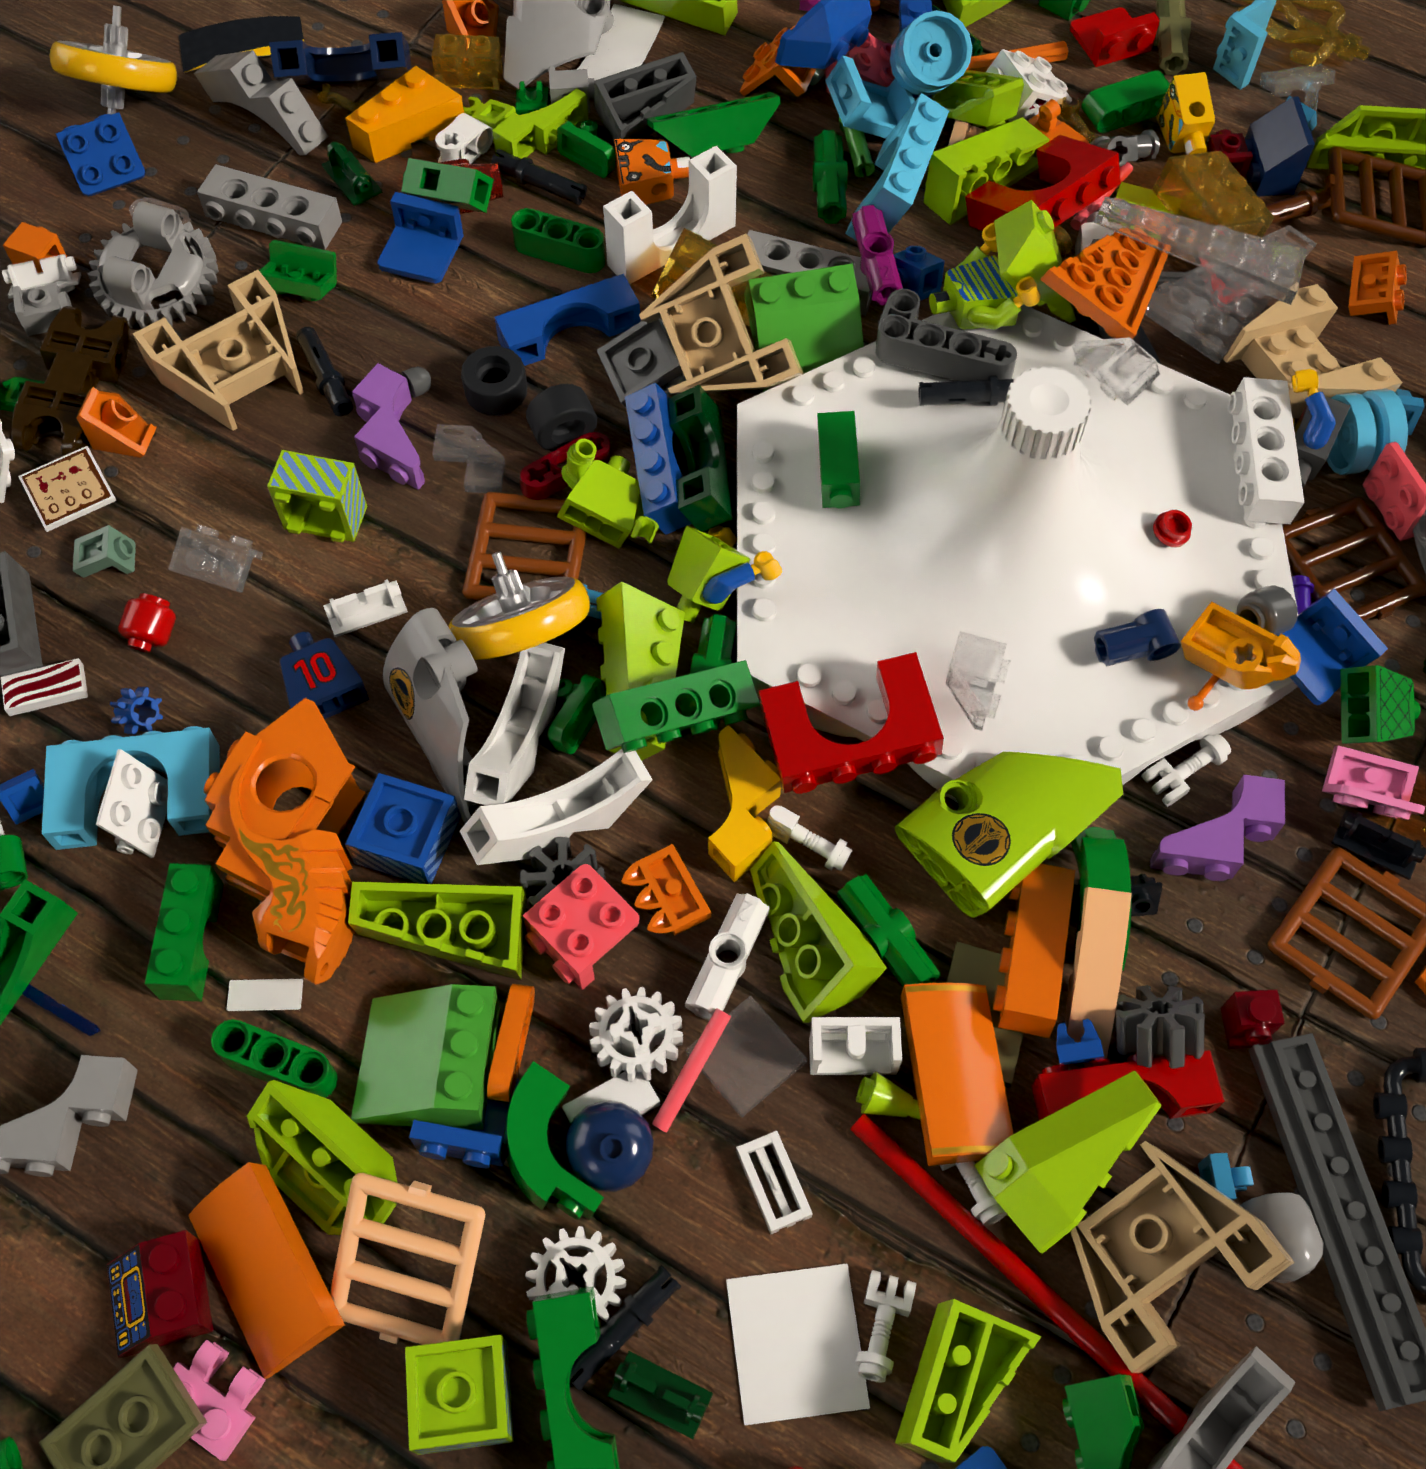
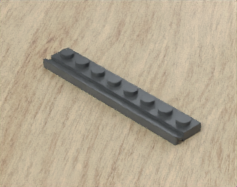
[1248,1033,1426,1412]

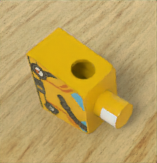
[1156,72,1215,160]

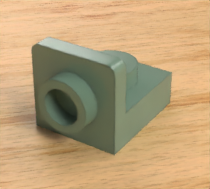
[73,525,136,578]

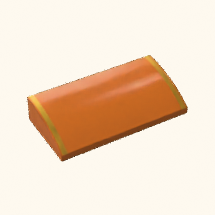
[901,983,1014,1166]

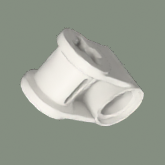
[435,113,493,168]

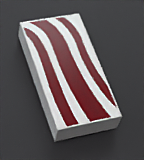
[1,658,88,716]

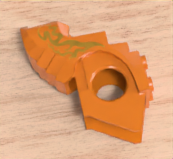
[204,698,366,985]

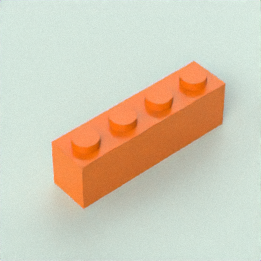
[993,863,1076,1038]

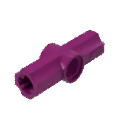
[852,205,903,305]

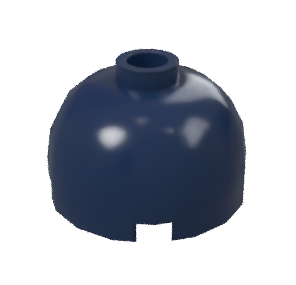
[565,1101,654,1192]

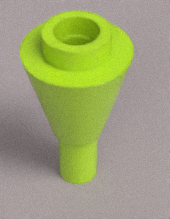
[856,1071,920,1120]

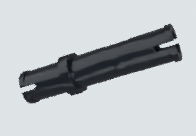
[491,149,587,206]
[296,327,353,416]
[918,376,1014,406]
[570,1265,681,1391]

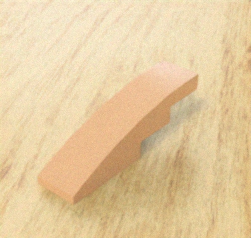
[1065,887,1132,1064]

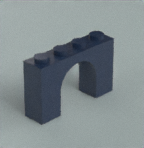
[269,32,412,87]

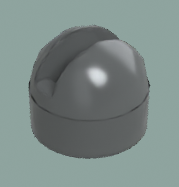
[401,366,431,398]

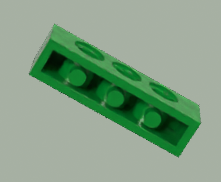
[592,660,761,753]

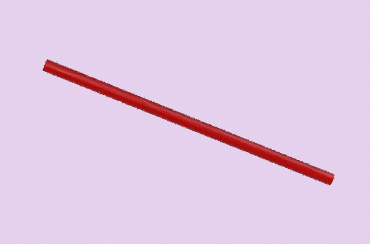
[850,1114,1244,1469]

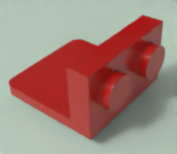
[1069,7,1160,67]

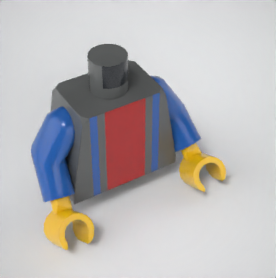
[1292,369,1350,488]

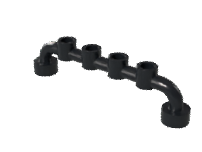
[1373,1047,1426,1296]

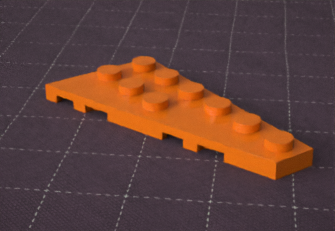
[1040,210,1178,345]

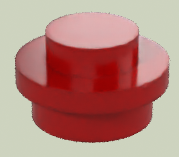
[1153,510,1192,547]

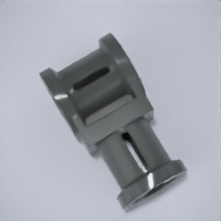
[1091,129,1160,166]

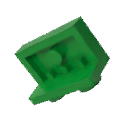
[259,240,337,301]

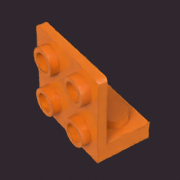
[739,25,816,97]

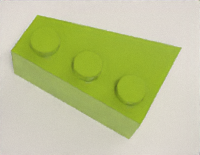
[895,1299,1042,1463]

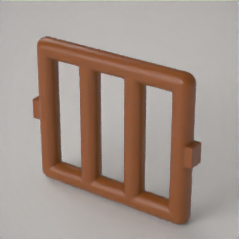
[462,492,587,600]
[1267,847,1426,1020]

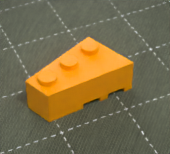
[346,66,464,163]

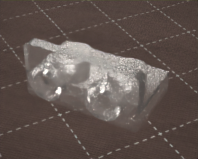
[168,524,263,593]

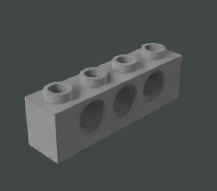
[197,164,342,250]
[741,230,872,316]

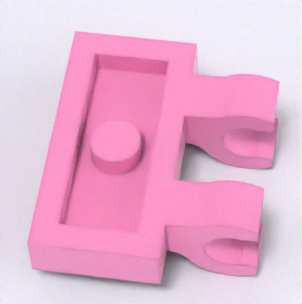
[173,1340,266,1461]

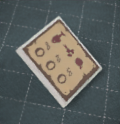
[18,446,117,532]

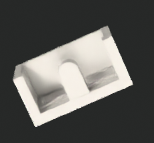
[809,1017,902,1075]

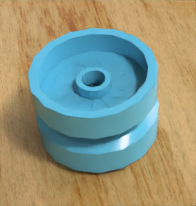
[890,10,972,96]
[1327,389,1408,475]

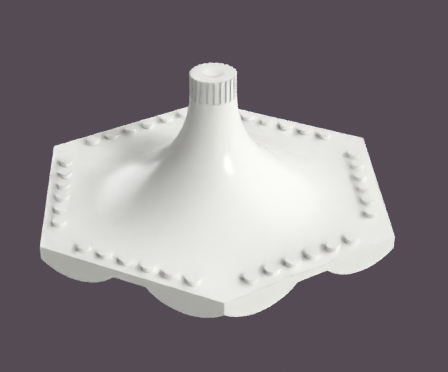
[736,305,1298,803]

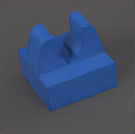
[0,768,44,825]
[1056,1019,1104,1065]

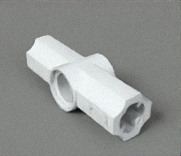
[685,893,770,1021]

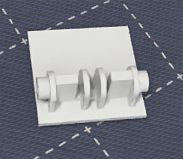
[95,749,168,858]

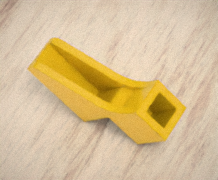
[708,725,781,882]

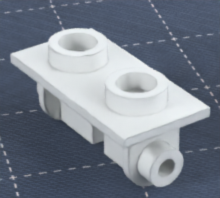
[2,254,81,298]
[323,579,408,637]

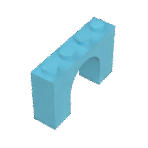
[845,93,949,241]
[42,726,220,850]

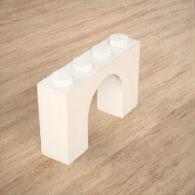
[603,146,737,284]

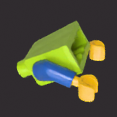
[667,525,782,623]

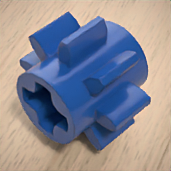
[109,687,163,735]

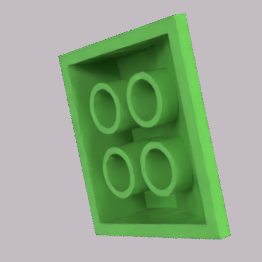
[744,263,864,392]
[351,984,500,1130]

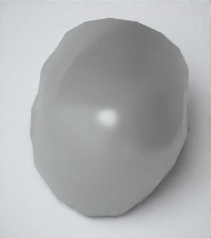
[1240,1192,1324,1283]

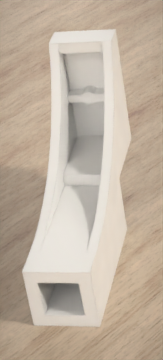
[464,643,565,806]
[460,749,652,865]

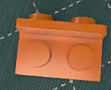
[1348,251,1407,325]

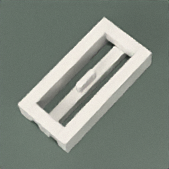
[736,1131,813,1234]

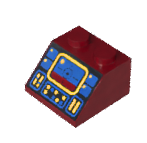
[107,1230,214,1358]

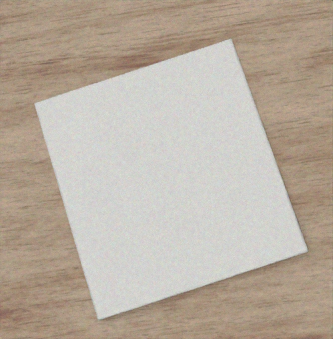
[726,1264,870,1426]

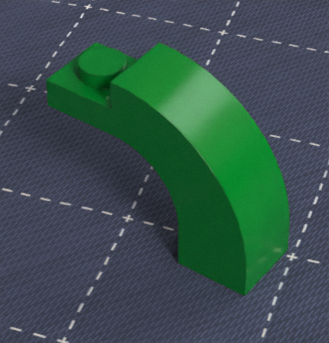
[1071,827,1131,971]
[504,1061,604,1220]

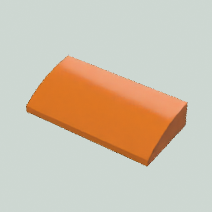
[188,1162,345,1379]

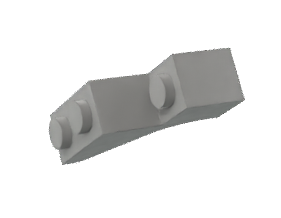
[0,1055,138,1177]

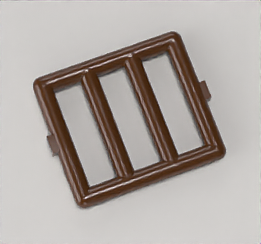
[1325,146,1426,246]
[1283,497,1426,621]

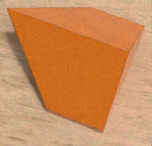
[442,0,499,55]
[76,387,157,458]

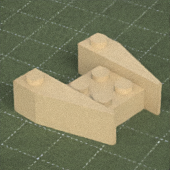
[639,234,803,395]
[133,270,304,431]
[1223,284,1403,418]
[1070,1141,1295,1373]

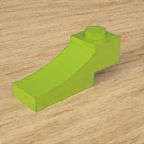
[492,88,588,159]

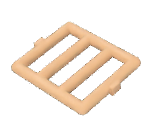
[330,1173,485,1345]

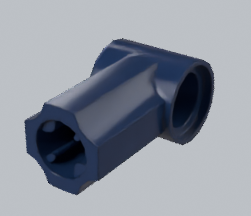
[1094,609,1181,667]

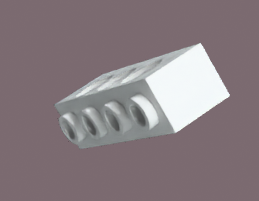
[1228,377,1304,524]

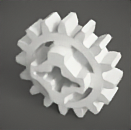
[589,987,683,1082]
[525,1226,626,1322]

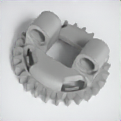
[88,201,219,328]

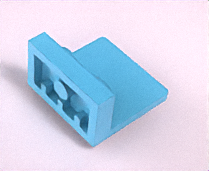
[1213,0,1276,90]

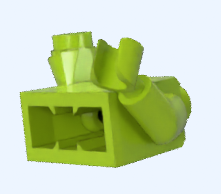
[557,439,659,549]

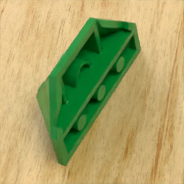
[646,92,780,157]

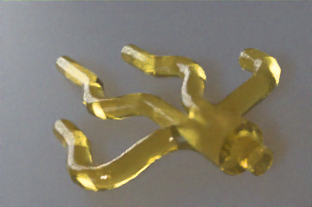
[1236,0,1371,66]

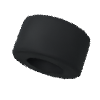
[461,346,527,416]
[526,384,597,452]

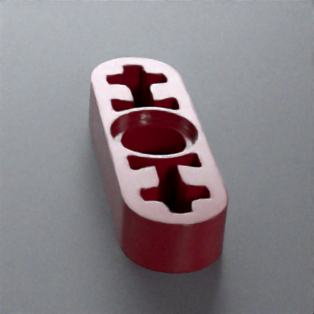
[520,432,610,500]

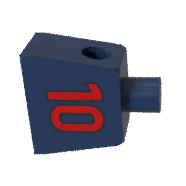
[280,632,370,719]

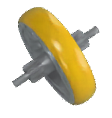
[50,5,177,114]
[449,552,590,660]

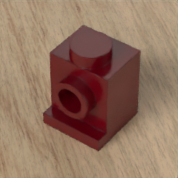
[1204,129,1253,183]
[1221,989,1285,1049]

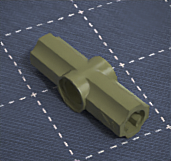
[1153,0,1191,75]

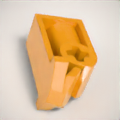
[1181,601,1301,689]

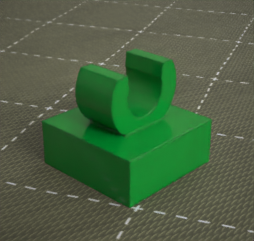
[515,81,549,115]

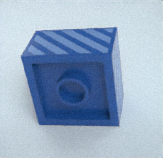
[345,773,461,884]

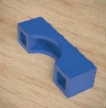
[495,274,641,366]
[625,382,692,535]

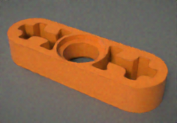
[487,984,535,1102]

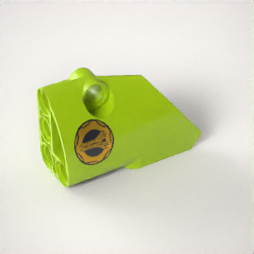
[895,752,1123,918]

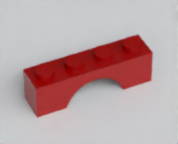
[1031,1050,1225,1120]

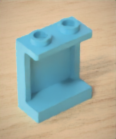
[825,55,915,138]

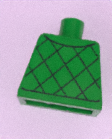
[1340,665,1421,744]

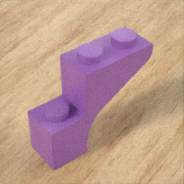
[352,363,425,490]
[1150,775,1285,881]

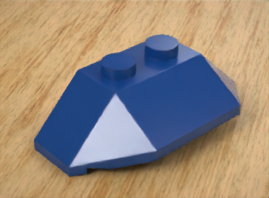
[775,0,872,69]

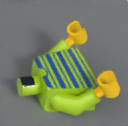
[929,223,1041,330]

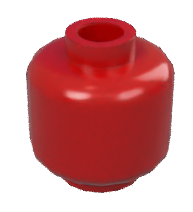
[118,593,176,653]

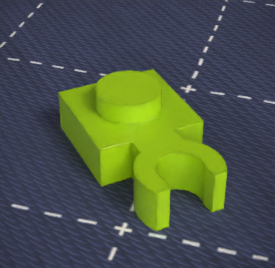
[463,97,517,129]

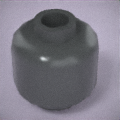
[1236,585,1298,635]

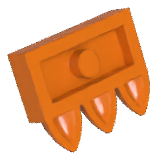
[621,844,711,936]

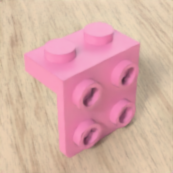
[1322,745,1425,820]

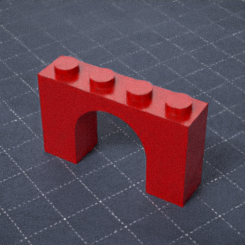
[965,135,1121,231]
[759,652,944,794]

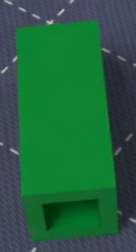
[401,158,494,213]
[817,411,860,509]

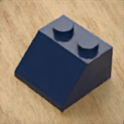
[1245,96,1315,197]

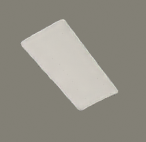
[226,979,303,1011]

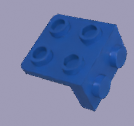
[55,112,145,197]
[378,192,464,283]
[1277,588,1388,705]
[409,1078,520,1168]

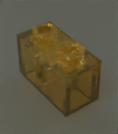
[431,34,503,90]

